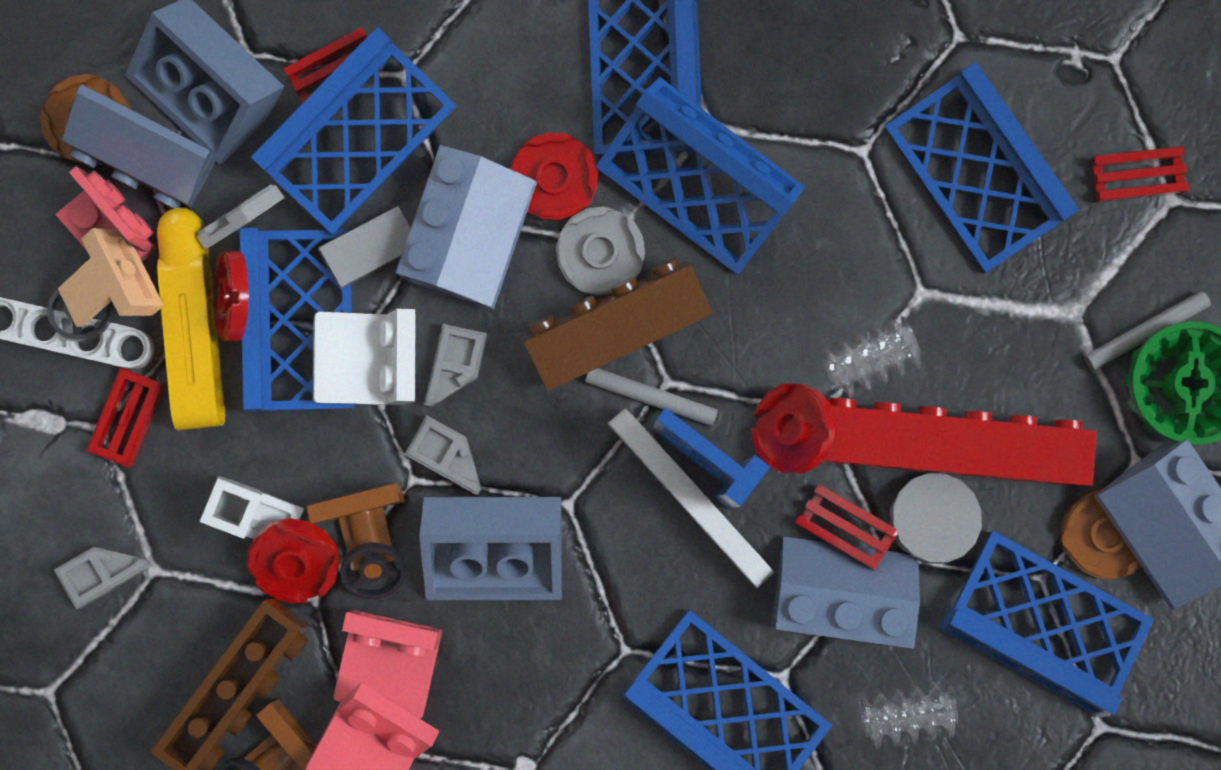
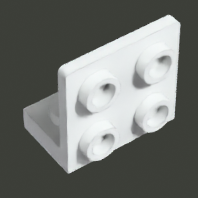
[313,309,415,405]

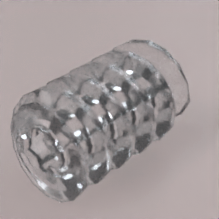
[818,315,921,398]
[858,678,958,750]

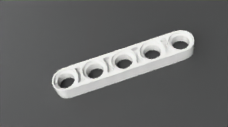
[0,297,155,370]
[608,408,774,589]

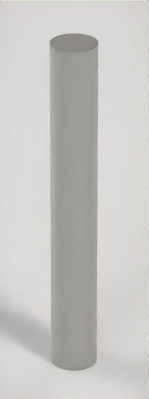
[1084,291,1211,371]
[585,368,718,426]

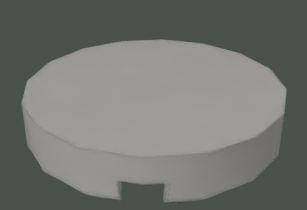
[556,206,645,297]
[890,473,982,564]

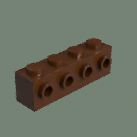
[522,258,713,391]
[150,598,311,770]

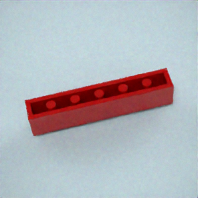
[822,398,1097,487]

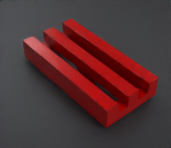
[284,27,384,104]
[1091,146,1189,203]
[86,367,166,468]
[795,484,899,571]

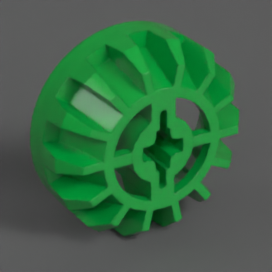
[1124,321,1221,446]

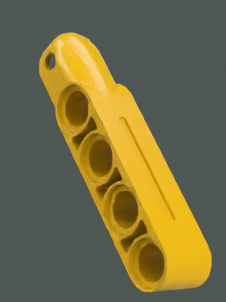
[157,207,225,431]

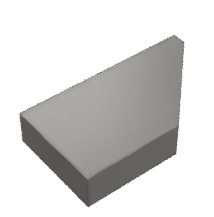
[196,184,284,249]
[424,324,488,407]
[404,415,482,495]
[54,547,153,609]

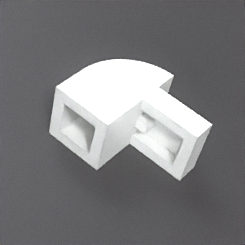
[200,476,304,539]

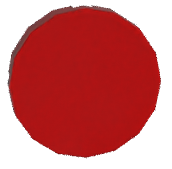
[511,132,598,222]
[213,251,249,342]
[751,383,835,474]
[246,518,340,604]

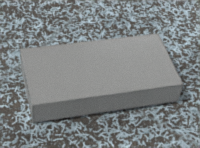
[318,206,411,289]

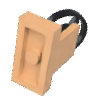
[47,228,164,342]

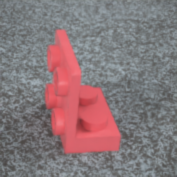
[55,166,158,262]
[334,610,443,719]
[304,682,439,770]

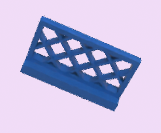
[588,0,702,157]
[251,27,457,235]
[885,61,1079,273]
[596,77,805,275]
[240,228,354,413]
[653,408,770,509]
[938,531,1154,718]
[620,610,832,770]

